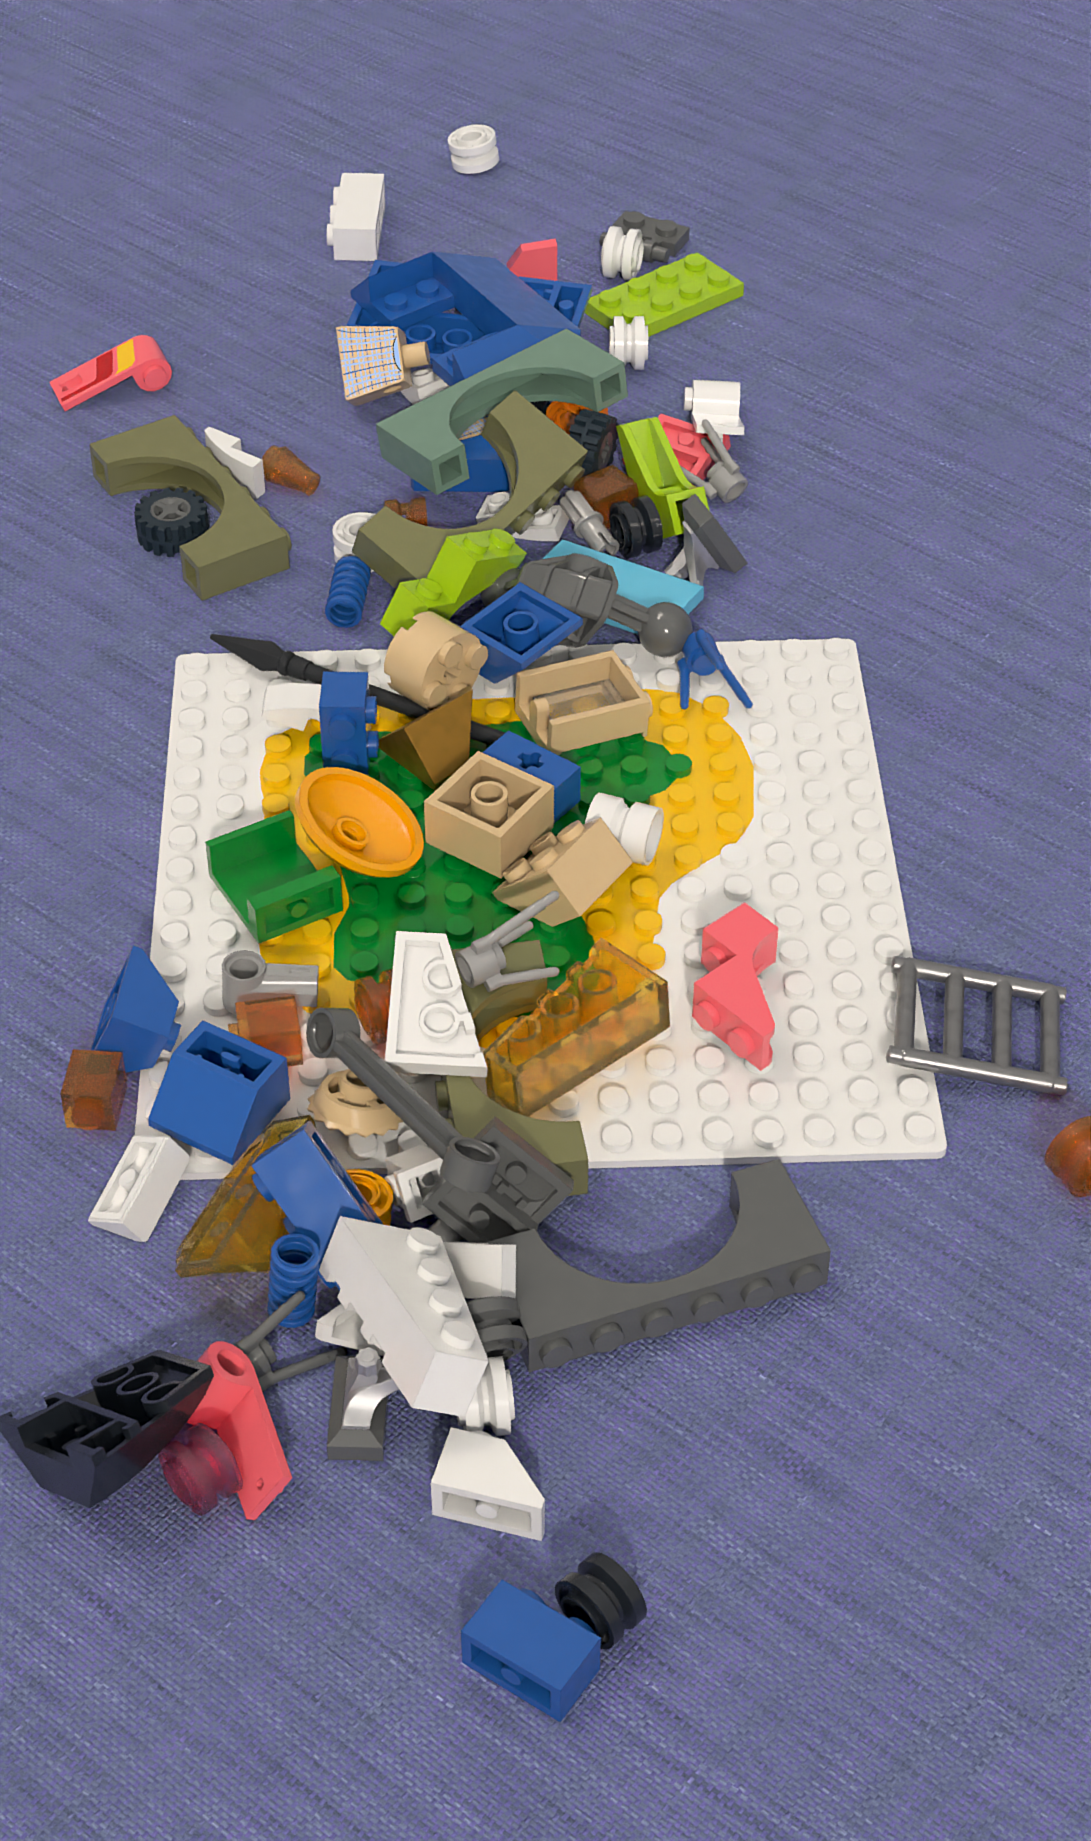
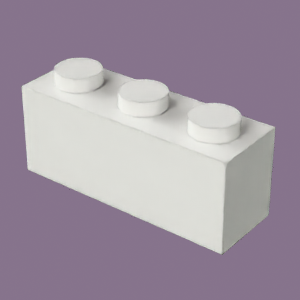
[327,173,385,261]

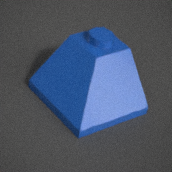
[459,582,583,684]
[82,945,181,1079]

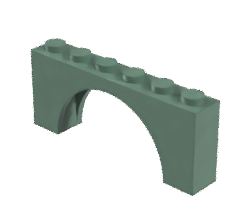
[376,328,628,495]

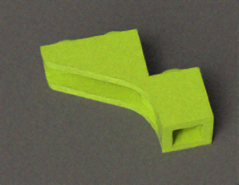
[616,417,709,539]
[380,529,527,636]

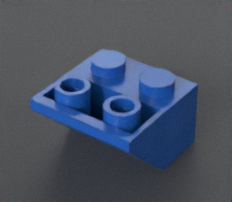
[148,1020,291,1165]

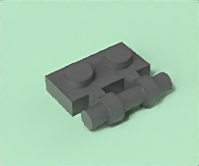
[599,211,690,263]

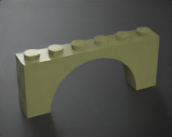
[352,390,588,590]
[89,415,292,601]
[435,940,588,1196]

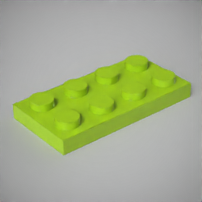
[585,252,744,337]

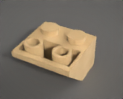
[492,817,633,927]

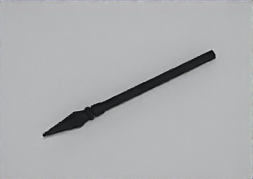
[210,634,505,746]

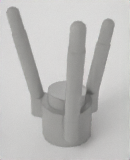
[680,419,748,503]
[455,891,559,992]

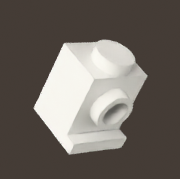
[384,1144,443,1223]

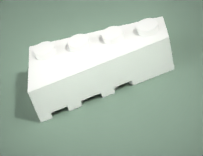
[319,1216,489,1417]

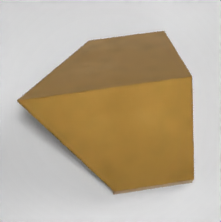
[379,689,473,791]

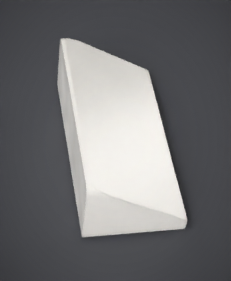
[88,1135,190,1242]

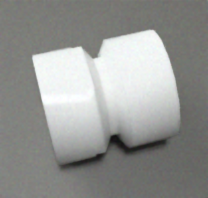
[585,792,664,866]

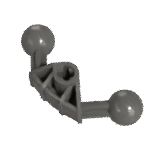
[481,553,693,657]

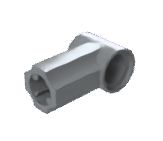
[222,950,319,1016]

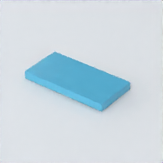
[543,539,704,635]

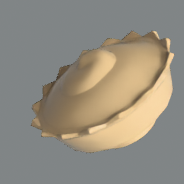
[307,1069,403,1138]

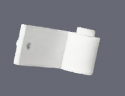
[683,380,744,443]

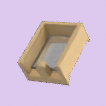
[515,650,653,756]

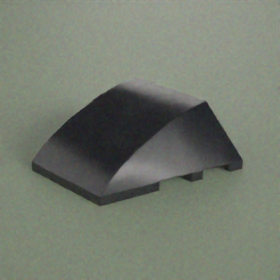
[0,1350,214,1508]

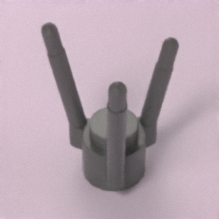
[233,1291,347,1392]

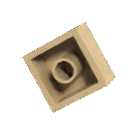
[424,751,554,878]

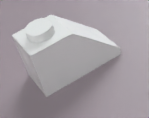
[431,1427,545,1541]

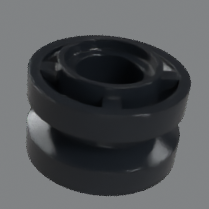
[609,495,663,559]
[555,1552,647,1650]

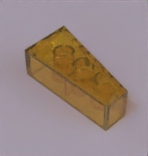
[483,938,670,1117]

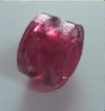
[158,1423,243,1516]

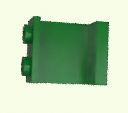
[205,810,343,944]

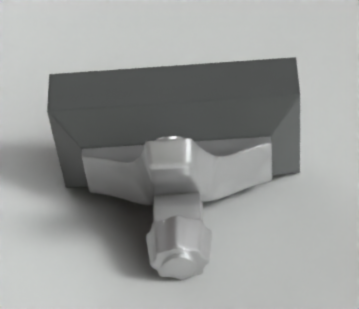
[664,494,748,586]
[327,1347,399,1461]

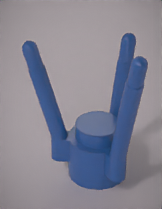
[677,629,753,709]

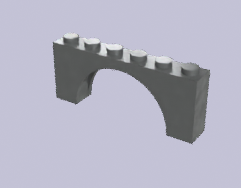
[485,1159,831,1373]

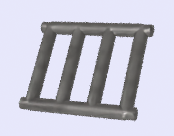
[886,956,1068,1095]

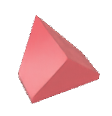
[507,238,557,281]

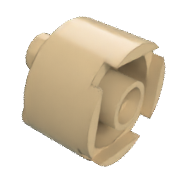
[384,611,488,711]

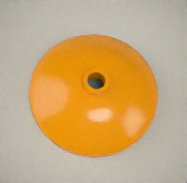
[295,767,424,877]

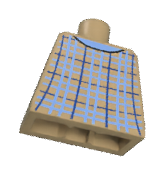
[336,326,430,406]

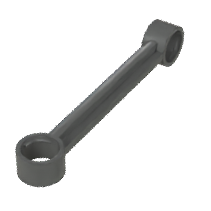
[306,1008,501,1193]

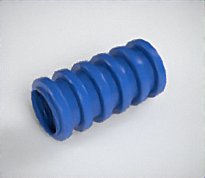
[325,556,371,628]
[267,1234,320,1328]

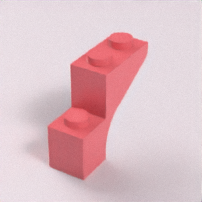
[692,902,778,1071]

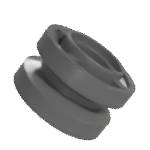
[466,1296,528,1361]

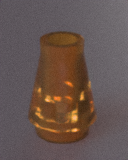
[262,445,321,496]

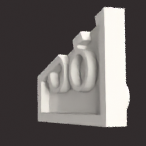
[385,931,487,1077]

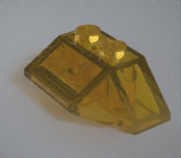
[175,1115,316,1278]

